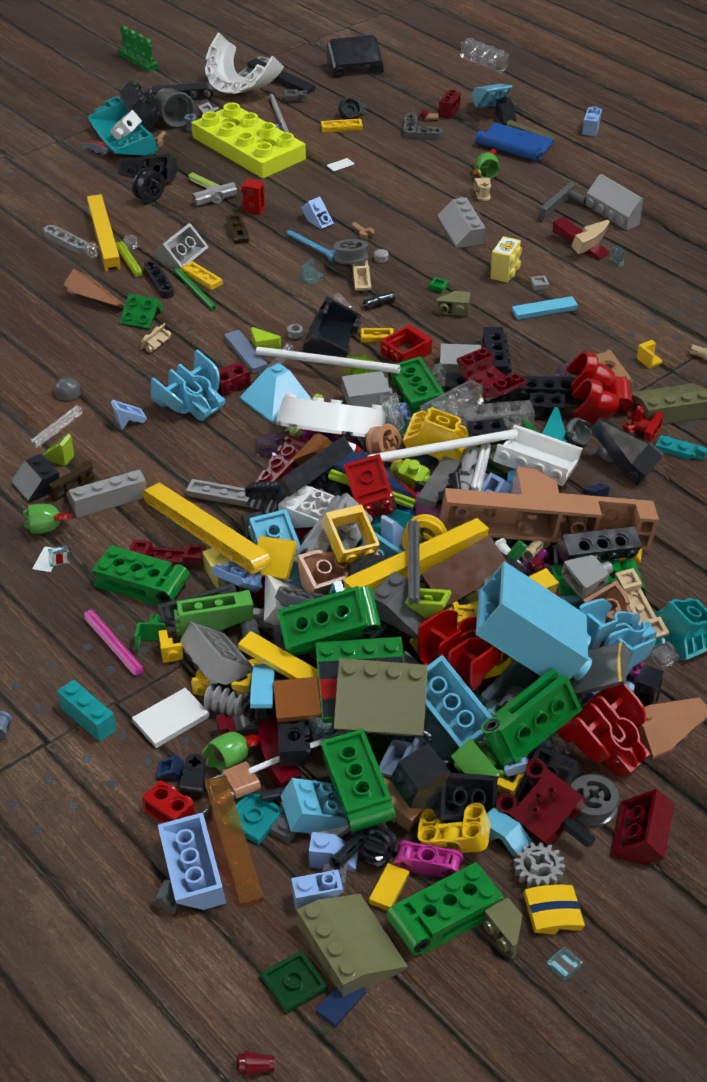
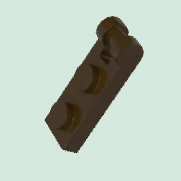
[226,214,249,243]
[49,461,94,502]

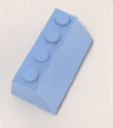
[158,812,226,910]

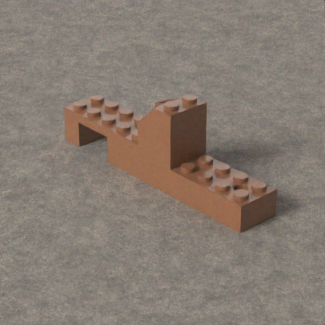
[439,467,659,550]

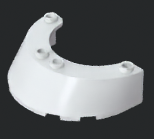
[205,33,284,94]
[276,393,387,437]

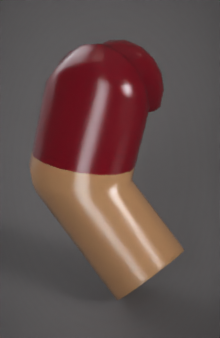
[419,109,438,121]

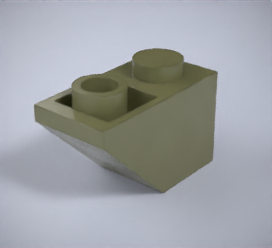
[436,291,471,317]
[483,898,522,959]

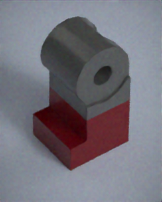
[216,714,259,736]

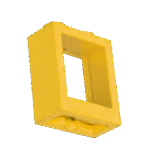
[321,505,380,563]

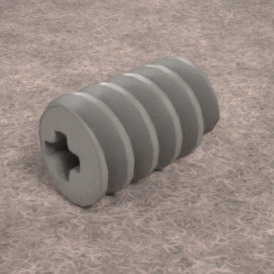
[204,683,244,717]

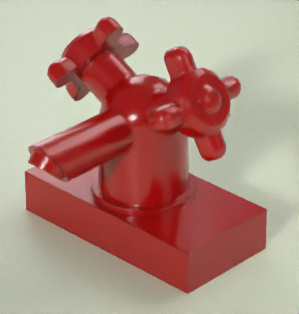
[622,406,664,443]

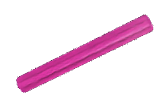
[84,610,144,676]

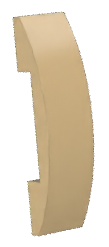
[615,568,669,639]

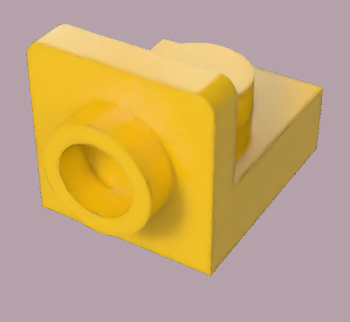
[158,630,183,663]
[191,670,216,696]

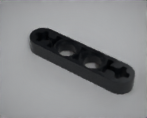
[144,260,174,299]

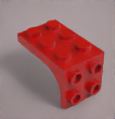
[344,454,397,519]

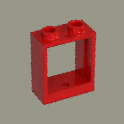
[380,325,432,364]

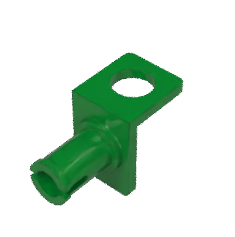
[134,614,166,652]

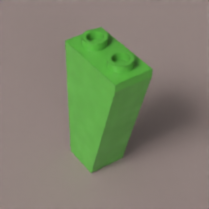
[174,590,254,639]

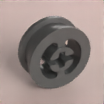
[334,239,368,264]
[570,774,619,827]

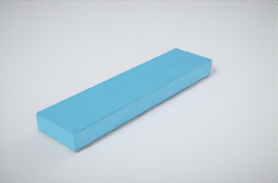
[512,296,578,320]

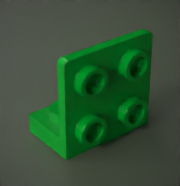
[120,294,164,329]

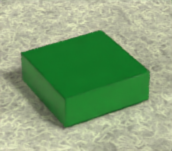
[428,277,449,294]

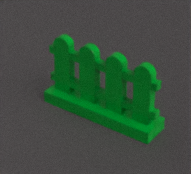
[118,25,159,72]

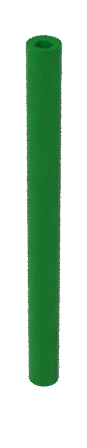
[174,268,217,311]

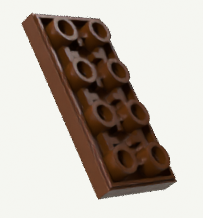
[420,535,508,610]

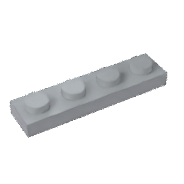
[186,479,253,508]

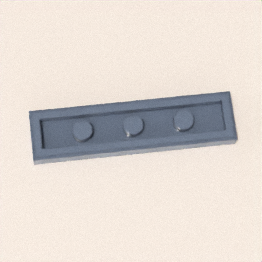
[224,330,268,373]

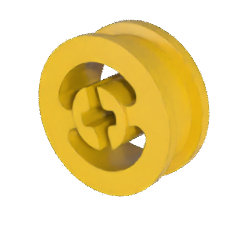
[402,514,447,551]

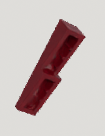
[552,216,609,261]

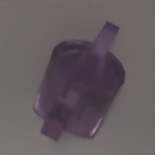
[552,361,570,377]

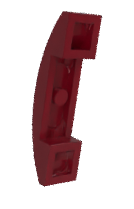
[129,540,207,567]

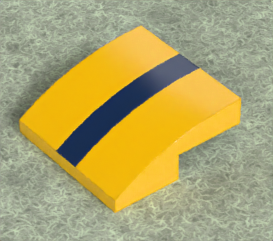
[523,885,585,934]

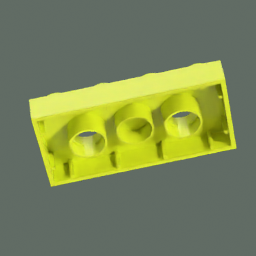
[191,103,306,178]

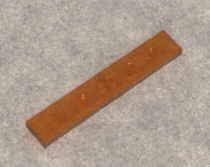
[205,775,263,907]

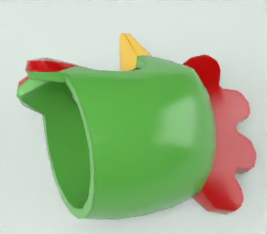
[473,149,500,179]
[23,504,72,534]
[201,732,260,772]

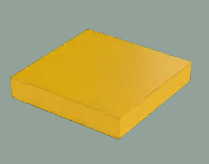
[257,536,298,581]

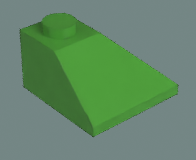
[451,738,510,777]

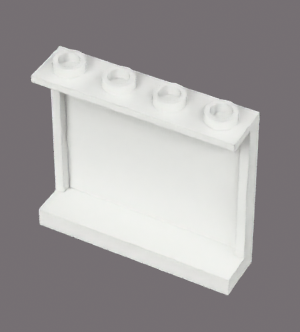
[493,425,583,486]

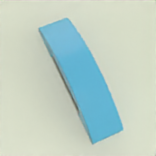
[250,664,276,708]

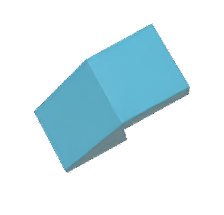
[487,808,532,857]

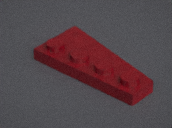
[255,434,308,482]

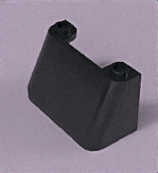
[327,35,384,78]
[301,296,361,358]

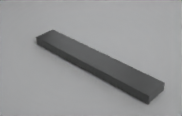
[416,456,461,508]

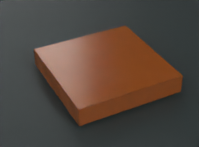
[273,676,321,723]

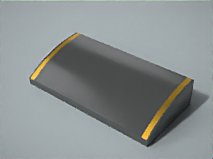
[569,642,631,696]

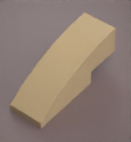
[572,220,610,254]

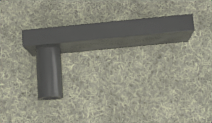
[538,182,586,222]

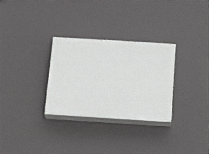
[132,688,210,748]

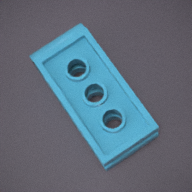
[248,509,304,590]

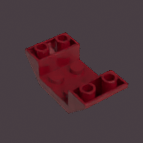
[457,347,527,401]

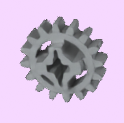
[514,842,565,888]

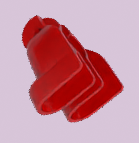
[566,351,633,424]
[417,609,502,691]
[556,683,650,777]

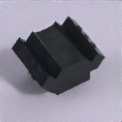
[245,481,287,514]

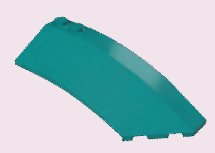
[88,96,158,156]

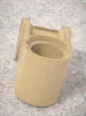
[474,178,491,201]

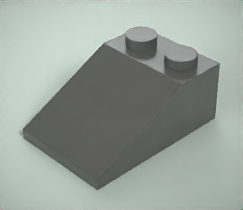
[373,572,427,639]

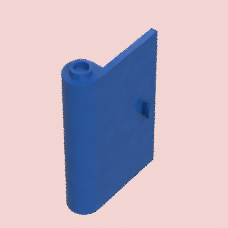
[475,123,554,162]

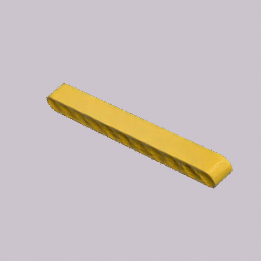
[142,483,271,575]

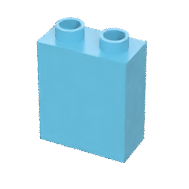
[476,561,592,680]

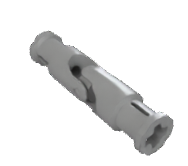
[459,445,480,490]

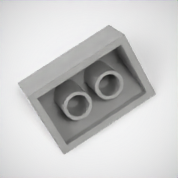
[153,223,209,270]

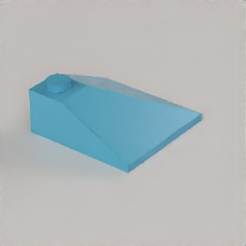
[240,363,311,424]

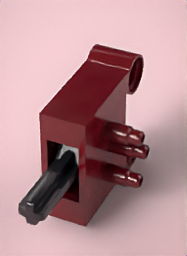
[496,758,596,848]

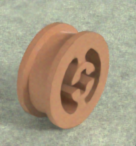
[366,423,403,465]

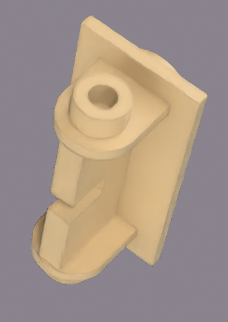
[140,323,171,352]

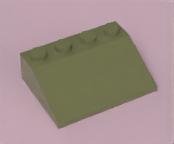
[631,383,707,424]
[334,658,428,737]
[297,894,408,997]

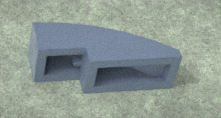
[379,737,423,778]

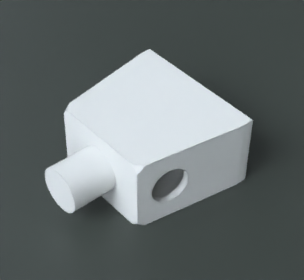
[110,110,142,140]

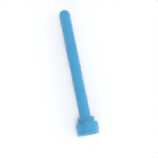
[287,230,338,264]

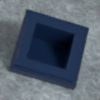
[583,483,610,497]
[156,755,185,781]

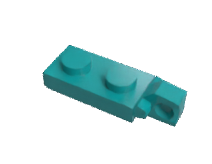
[656,435,707,461]

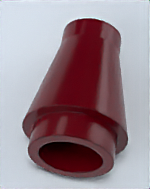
[236,1050,275,1078]

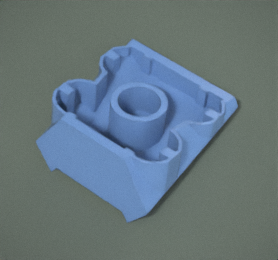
[211,561,263,593]

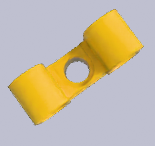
[417,803,491,853]

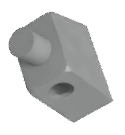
[561,555,613,601]

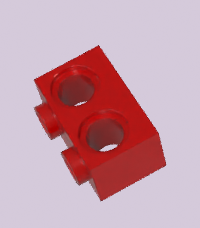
[241,179,265,215]
[142,780,195,824]

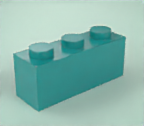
[57,680,117,742]

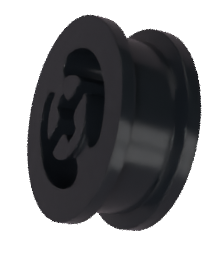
[132,168,165,203]

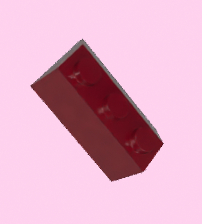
[611,788,674,865]

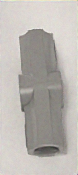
[192,182,237,207]

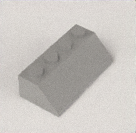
[586,174,643,230]
[438,197,486,248]
[66,469,147,518]
[179,621,253,685]

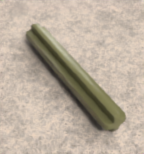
[507,120,554,139]

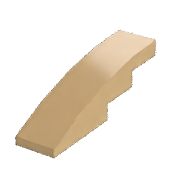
[351,260,371,291]

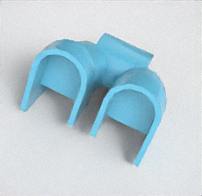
[151,350,225,421]
[578,598,657,675]

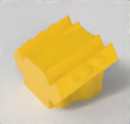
[403,407,469,461]

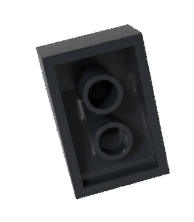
[510,745,583,807]

